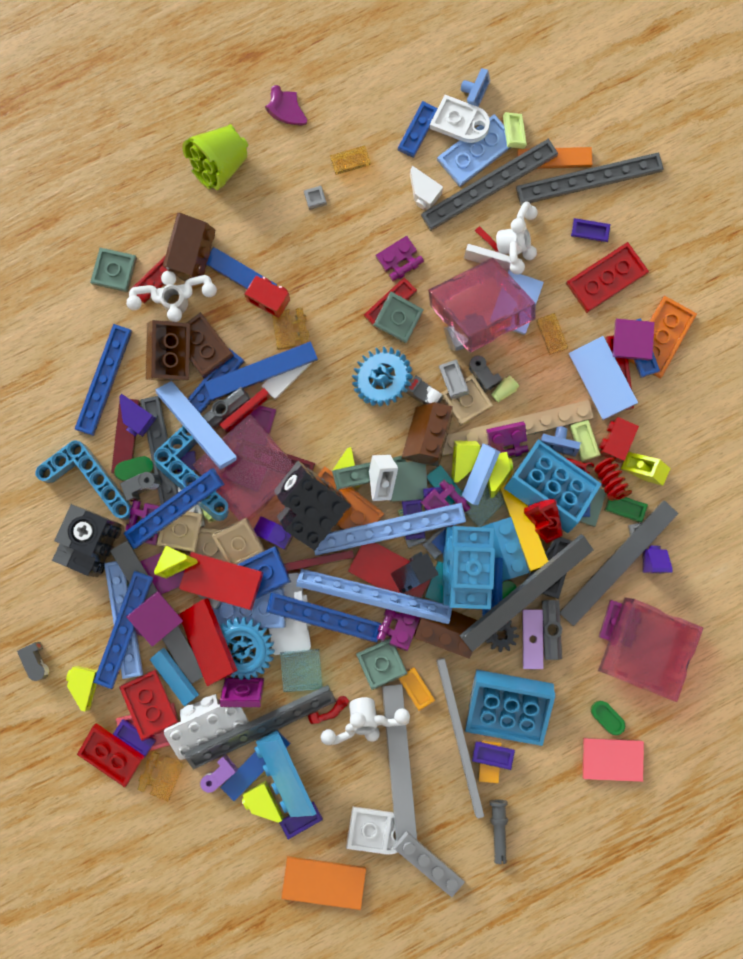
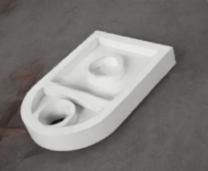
[430,95,490,143]
[346,806,397,855]

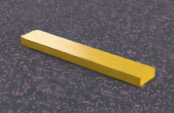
[500,469,548,572]

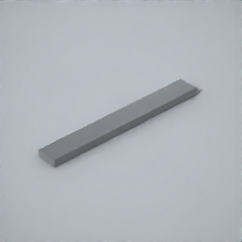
[436,658,484,818]
[382,684,417,842]

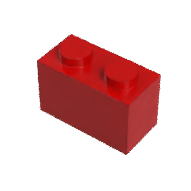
[244,276,290,318]
[599,417,639,463]

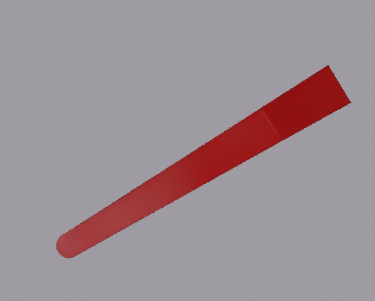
[474,226,499,253]

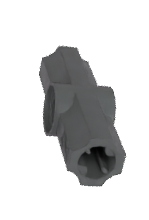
[202,387,251,430]
[542,600,562,660]

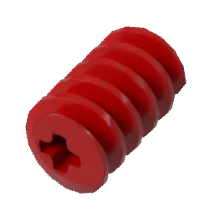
[594,457,632,501]

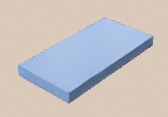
[437,114,512,187]
[569,336,638,420]
[212,588,285,629]

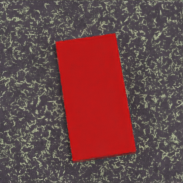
[566,242,649,313]
[348,542,431,598]
[179,552,263,611]
[178,598,238,686]

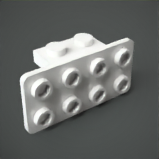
[269,573,311,655]
[164,694,249,760]

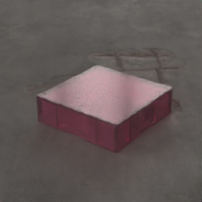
[428,258,536,353]
[193,414,295,521]
[598,597,703,702]

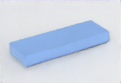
[461,444,500,505]

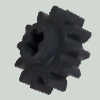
[485,620,519,652]

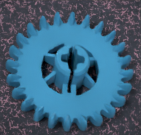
[352,347,413,407]
[221,616,275,680]

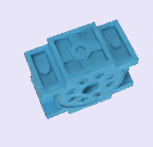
[442,526,495,609]

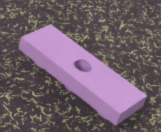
[522,610,543,669]

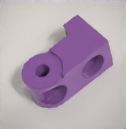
[200,754,238,793]

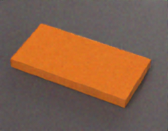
[628,295,697,379]
[318,467,385,529]
[281,856,366,910]

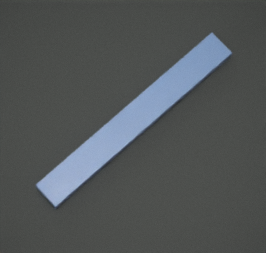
[314,503,466,556]
[296,568,452,624]

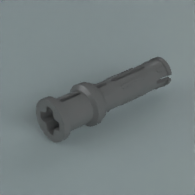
[490,799,508,864]

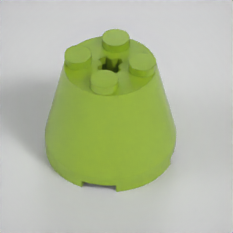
[182,124,248,191]

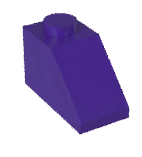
[119,393,156,437]
[254,516,293,550]
[643,546,673,574]

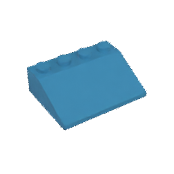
[504,439,602,533]
[465,669,555,746]
[254,731,317,817]

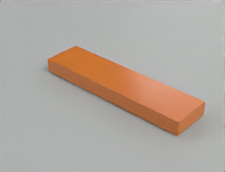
[517,147,593,169]

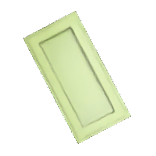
[503,112,527,149]
[569,420,601,462]

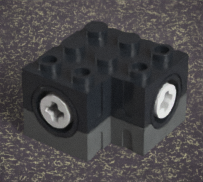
[274,461,351,551]
[52,504,122,577]

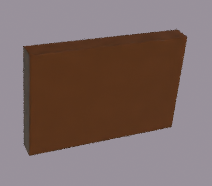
[187,312,234,378]

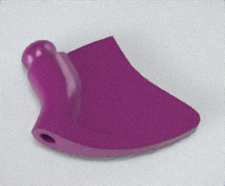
[265,85,307,125]

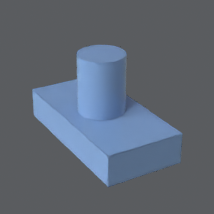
[461,68,491,107]
[540,426,581,456]

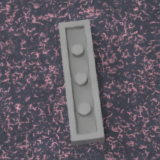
[393,831,465,897]

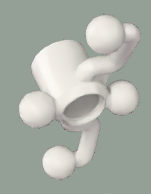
[496,202,538,275]
[126,271,217,322]
[321,697,410,745]

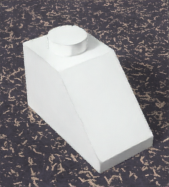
[410,166,443,210]
[369,455,398,501]

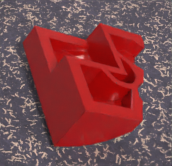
[524,499,563,544]

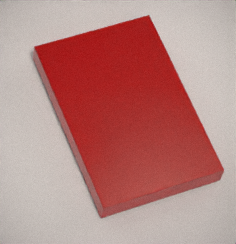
[119,669,179,741]
[77,723,145,787]

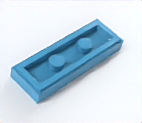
[150,648,199,706]

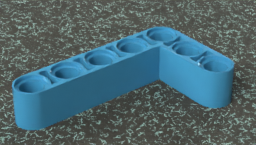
[154,426,229,521]
[35,440,132,520]

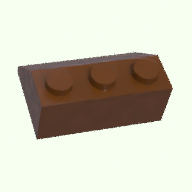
[163,212,216,281]
[146,320,190,381]
[401,402,453,467]
[414,610,477,659]

